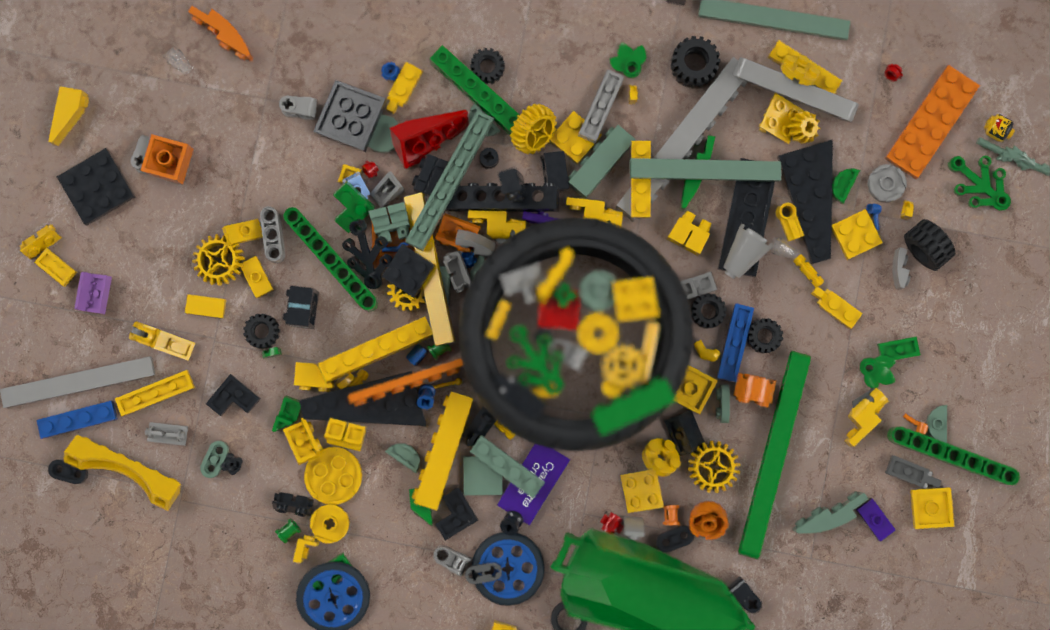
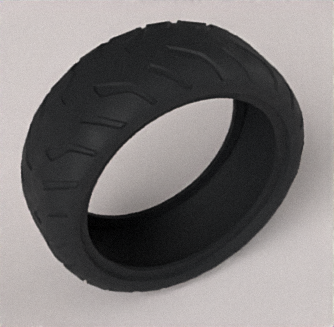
[459,217,693,451]

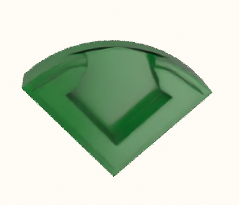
[262,347,282,359]

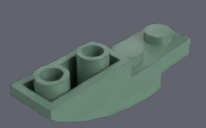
[792,491,868,534]

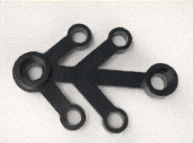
[342,219,392,289]

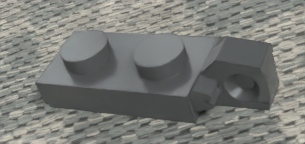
[885,455,941,489]

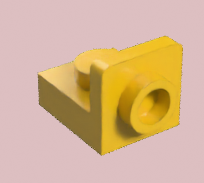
[293,535,320,563]

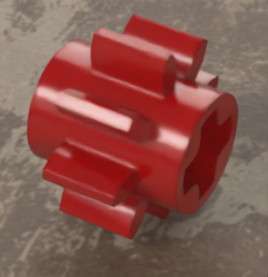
[600,512,624,535]

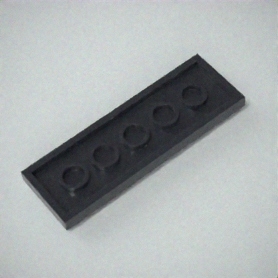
[717,158,775,277]

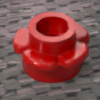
[884,64,903,82]
[361,161,379,179]

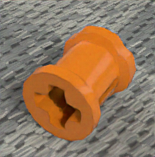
[662,505,680,525]

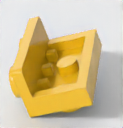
[283,418,322,465]

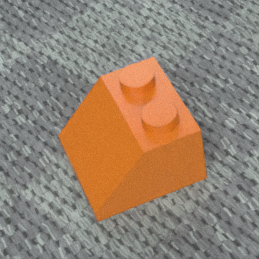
[140,134,194,185]

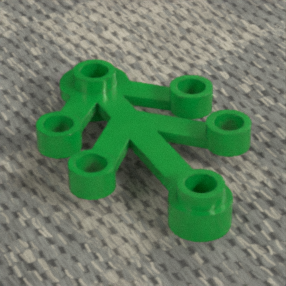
[948,156,1011,211]
[507,325,564,395]

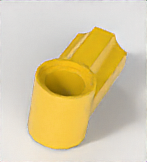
[775,203,804,242]

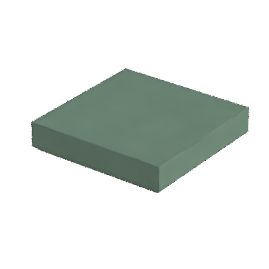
[463,456,503,496]

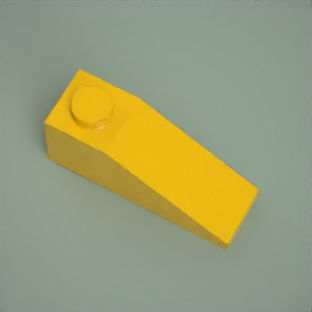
[48,86,89,146]

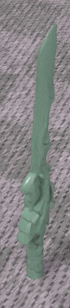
[976,137,1050,176]

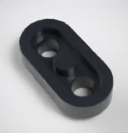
[48,460,88,484]
[656,525,694,553]

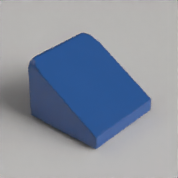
[406,344,428,366]

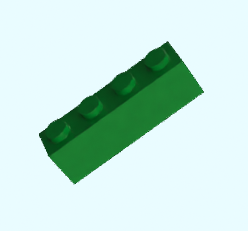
[591,377,677,436]

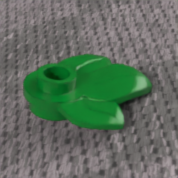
[609,43,646,78]
[860,355,896,388]

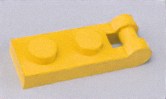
[536,248,573,304]

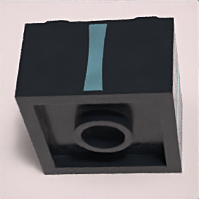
[283,285,319,329]

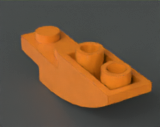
[188,6,253,62]

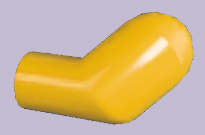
[693,340,720,362]

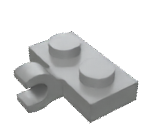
[500,263,545,304]

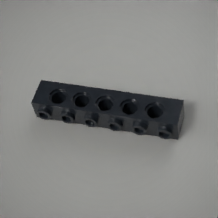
[445,183,560,212]

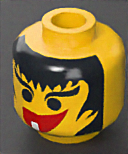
[984,114,1015,142]

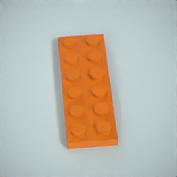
[885,65,980,179]
[347,358,463,407]

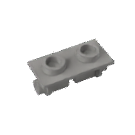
[443,251,472,293]
[145,422,188,446]

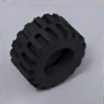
[670,36,720,88]
[904,219,956,271]

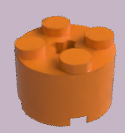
[733,373,776,407]

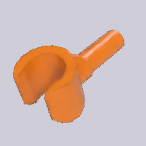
[903,413,928,435]

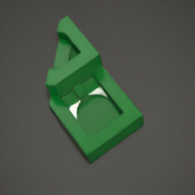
[272,395,301,432]
[409,489,433,526]

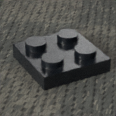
[382,244,435,298]

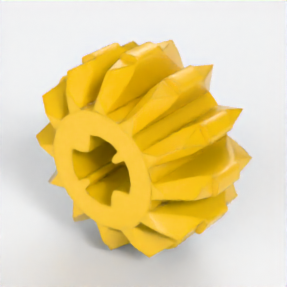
[787,111,821,144]

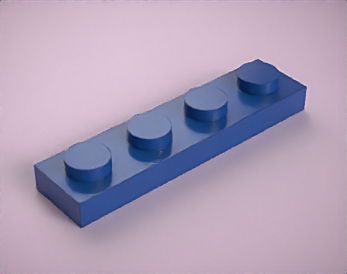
[716,303,754,383]
[36,401,118,439]

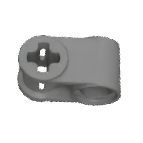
[279,96,317,120]
[130,135,150,174]
[549,339,590,372]
[434,545,472,577]

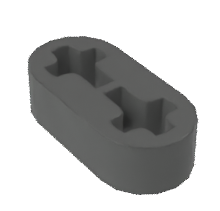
[465,562,502,584]

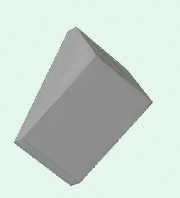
[370,171,405,208]

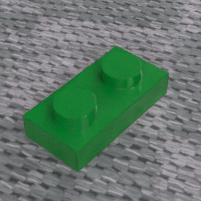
[877,336,920,360]

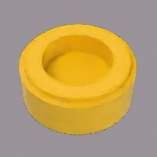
[335,373,354,389]
[602,378,623,398]

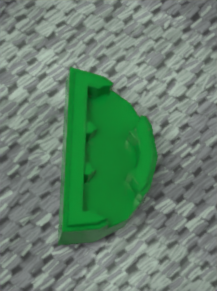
[832,168,860,204]

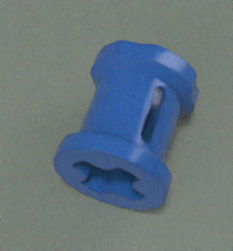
[417,384,436,410]

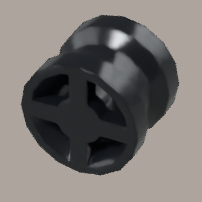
[480,148,499,169]
[500,511,523,536]

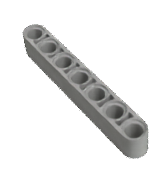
[733,57,859,122]

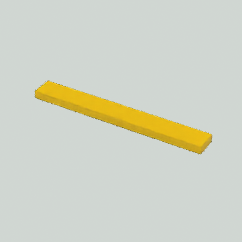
[404,192,455,346]

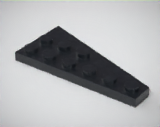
[778,140,833,265]
[299,371,427,427]

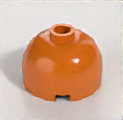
[689,501,729,540]

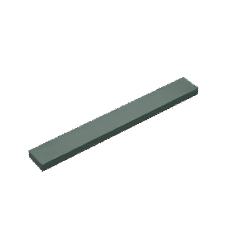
[698,0,851,41]
[405,110,494,251]
[630,158,781,182]

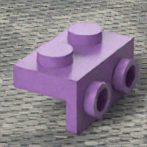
[74,272,112,314]

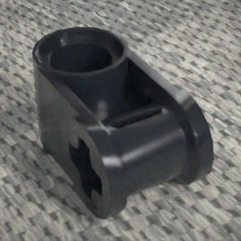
[727,576,762,613]

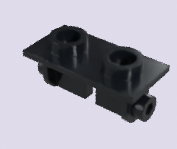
[462,407,497,447]
[272,492,314,517]

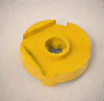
[781,55,820,86]
[578,313,619,354]
[642,438,681,477]
[310,504,350,544]

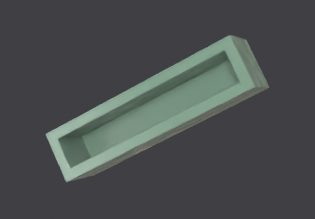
[568,125,635,199]
[470,436,545,498]

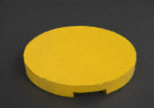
[304,447,362,505]

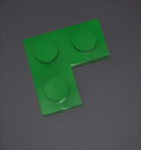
[333,181,375,233]

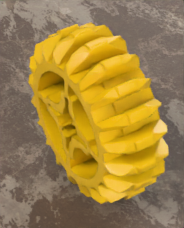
[510,103,557,155]
[192,234,245,286]
[688,441,740,493]

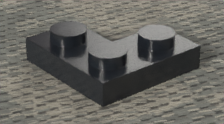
[206,374,261,416]
[435,487,478,541]

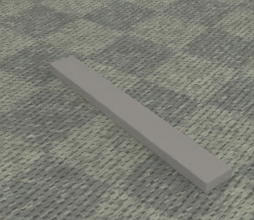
[0,356,156,408]

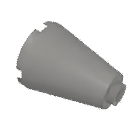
[723,224,774,279]

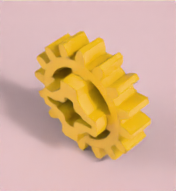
[387,284,426,312]
[601,344,646,390]

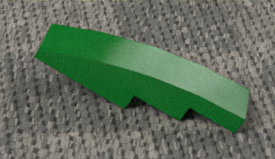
[680,135,716,211]

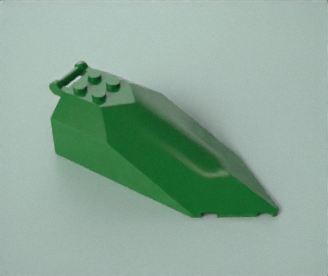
[551,528,755,630]

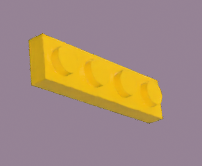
[768,40,843,94]
[631,141,651,218]
[115,370,195,416]

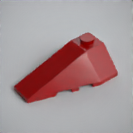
[390,110,469,169]

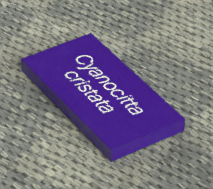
[497,444,570,526]

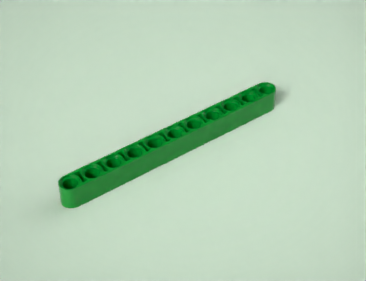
[738,351,811,560]

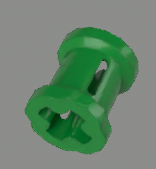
[427,344,452,361]
[275,518,301,543]

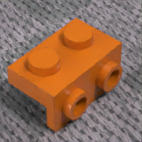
[435,213,481,252]

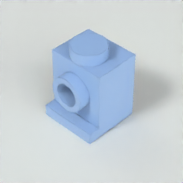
[342,171,370,199]

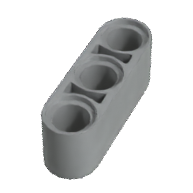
[260,206,285,263]

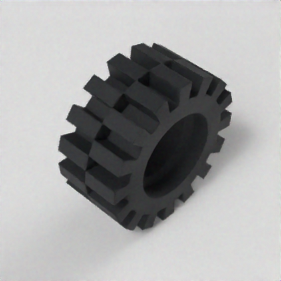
[470,48,505,85]
[691,293,727,329]
[243,314,280,349]
[747,318,783,353]

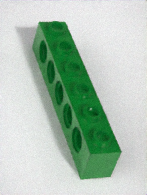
[429,45,520,135]

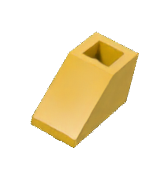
[294,362,335,392]

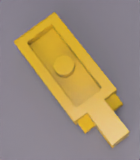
[386,62,423,114]
[811,286,863,329]

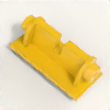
[19,224,62,260]

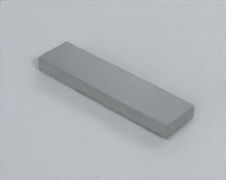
[578,69,624,143]

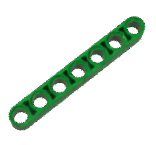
[283,207,378,312]
[887,426,1020,485]

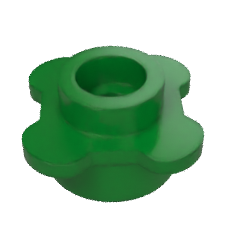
[552,283,576,307]

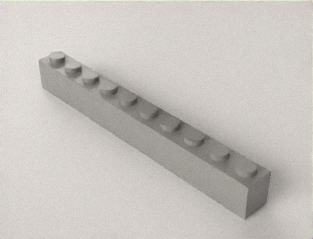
[616,57,748,222]

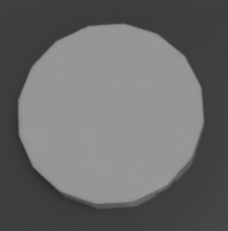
[867,164,907,203]

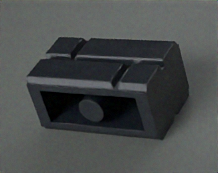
[412,154,448,197]
[498,167,527,203]

